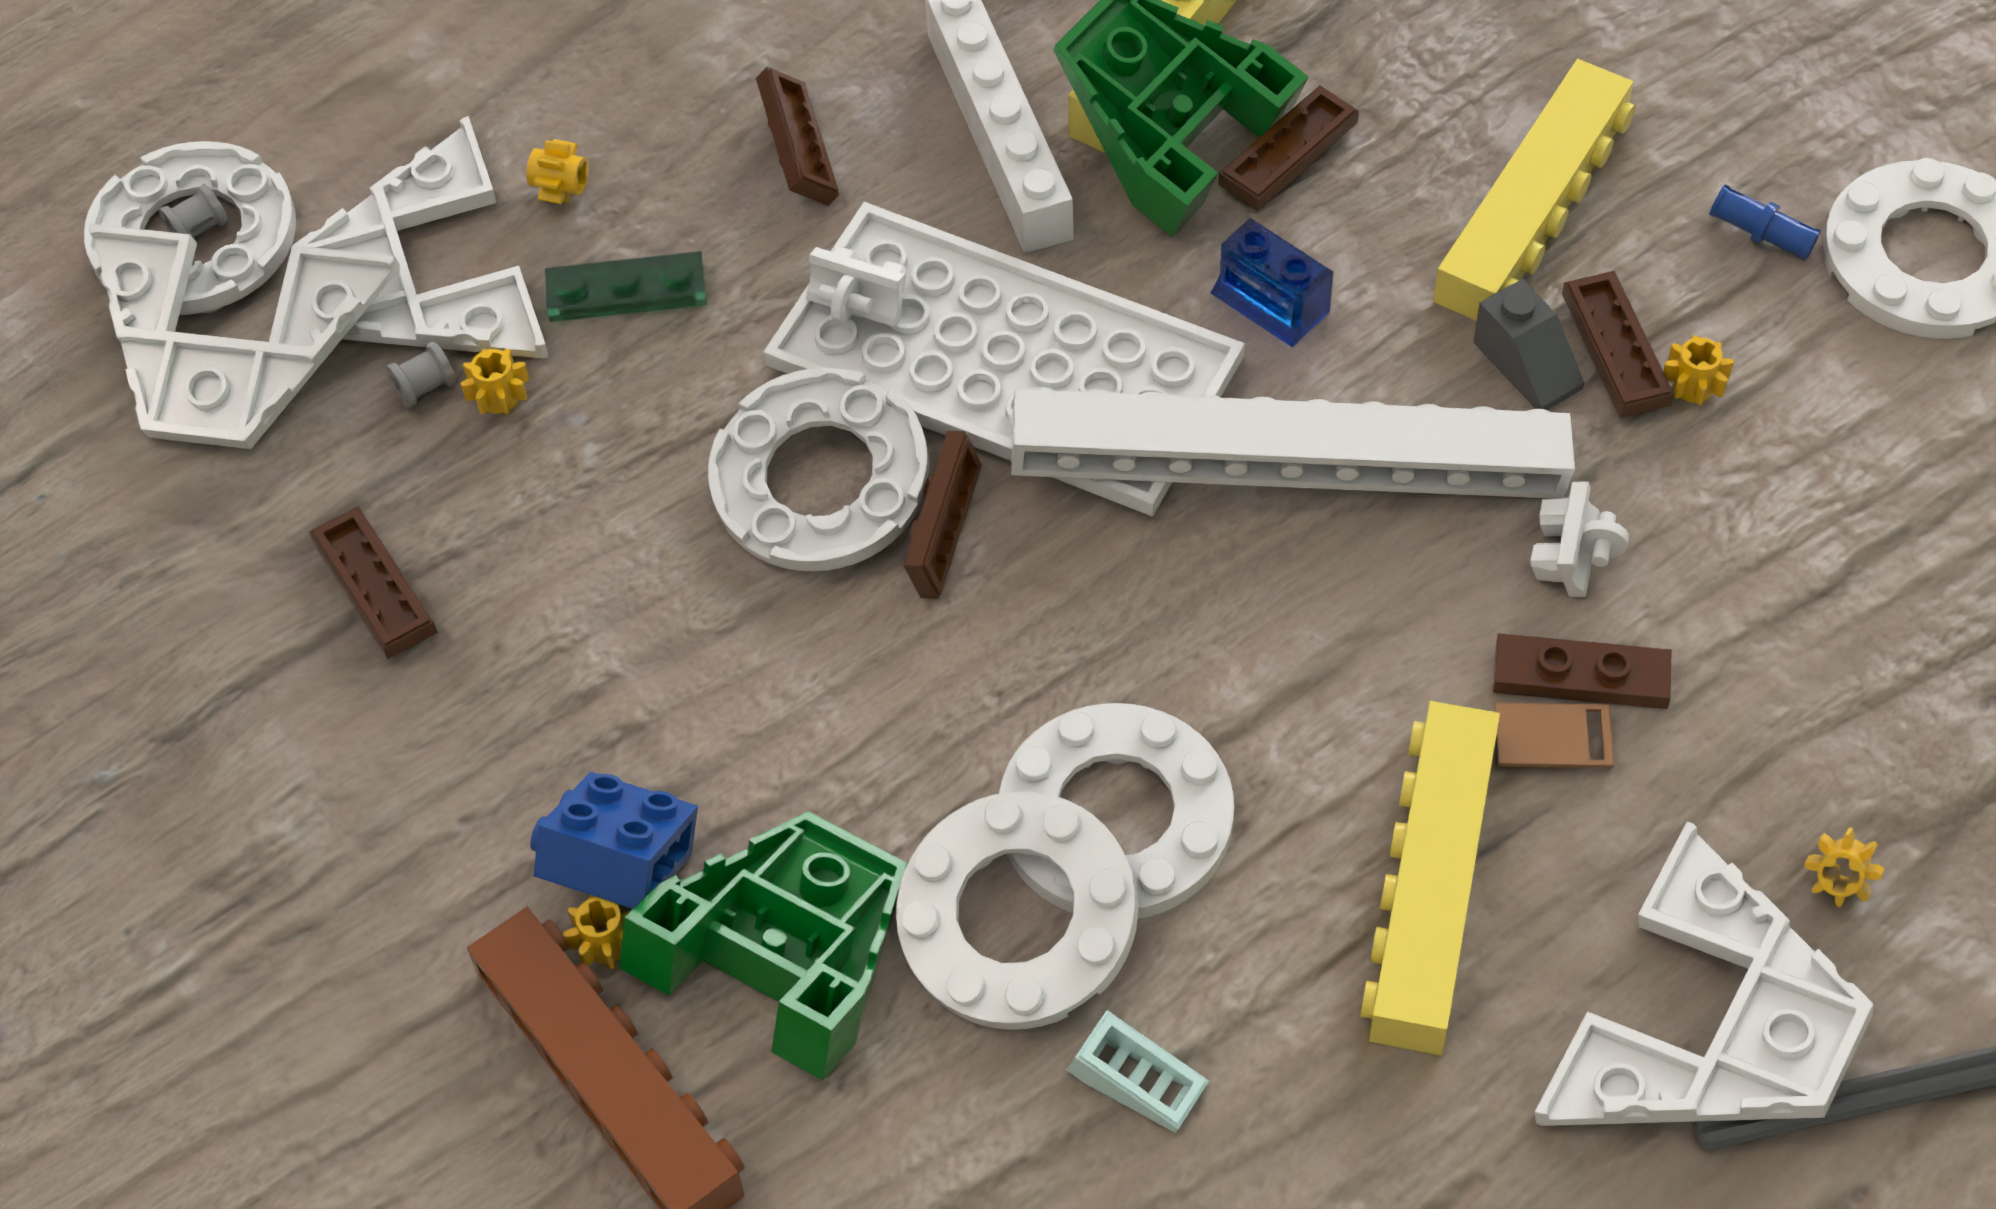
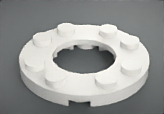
[84,141,296,315]
[1822,158,1996,339]
[708,367,930,572]
[999,703,1234,919]
[896,791,1138,1030]

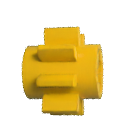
[526,139,589,205]
[1663,335,1734,405]
[460,349,529,415]
[1804,828,1885,907]
[563,895,630,969]

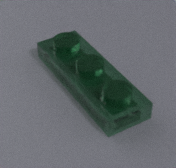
[545,251,707,322]

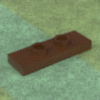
[756,67,839,206]
[1218,85,1359,211]
[1562,271,1674,418]
[903,431,982,599]
[309,506,438,659]
[1493,633,1672,709]

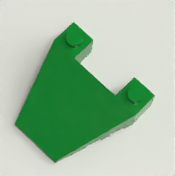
[1053,0,1309,237]
[619,811,907,1081]

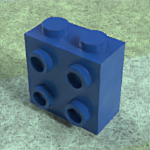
[530,772,698,909]

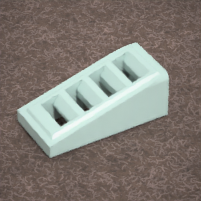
[1066,1010,1209,1133]

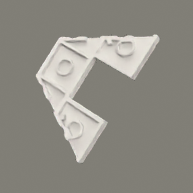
[291,116,549,358]
[88,224,400,449]
[1535,821,1873,1126]

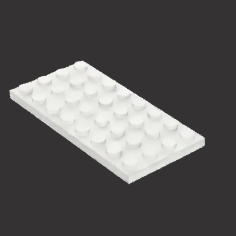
[763,202,1245,517]

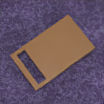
[1495,703,1614,769]

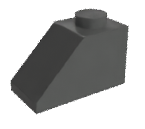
[1473,279,1584,410]

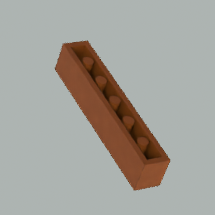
[467,906,745,1209]

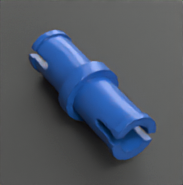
[1709,184,1821,261]

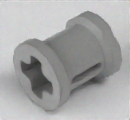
[158,184,229,238]
[386,341,457,408]

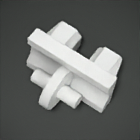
[806,246,906,327]
[1530,482,1629,597]

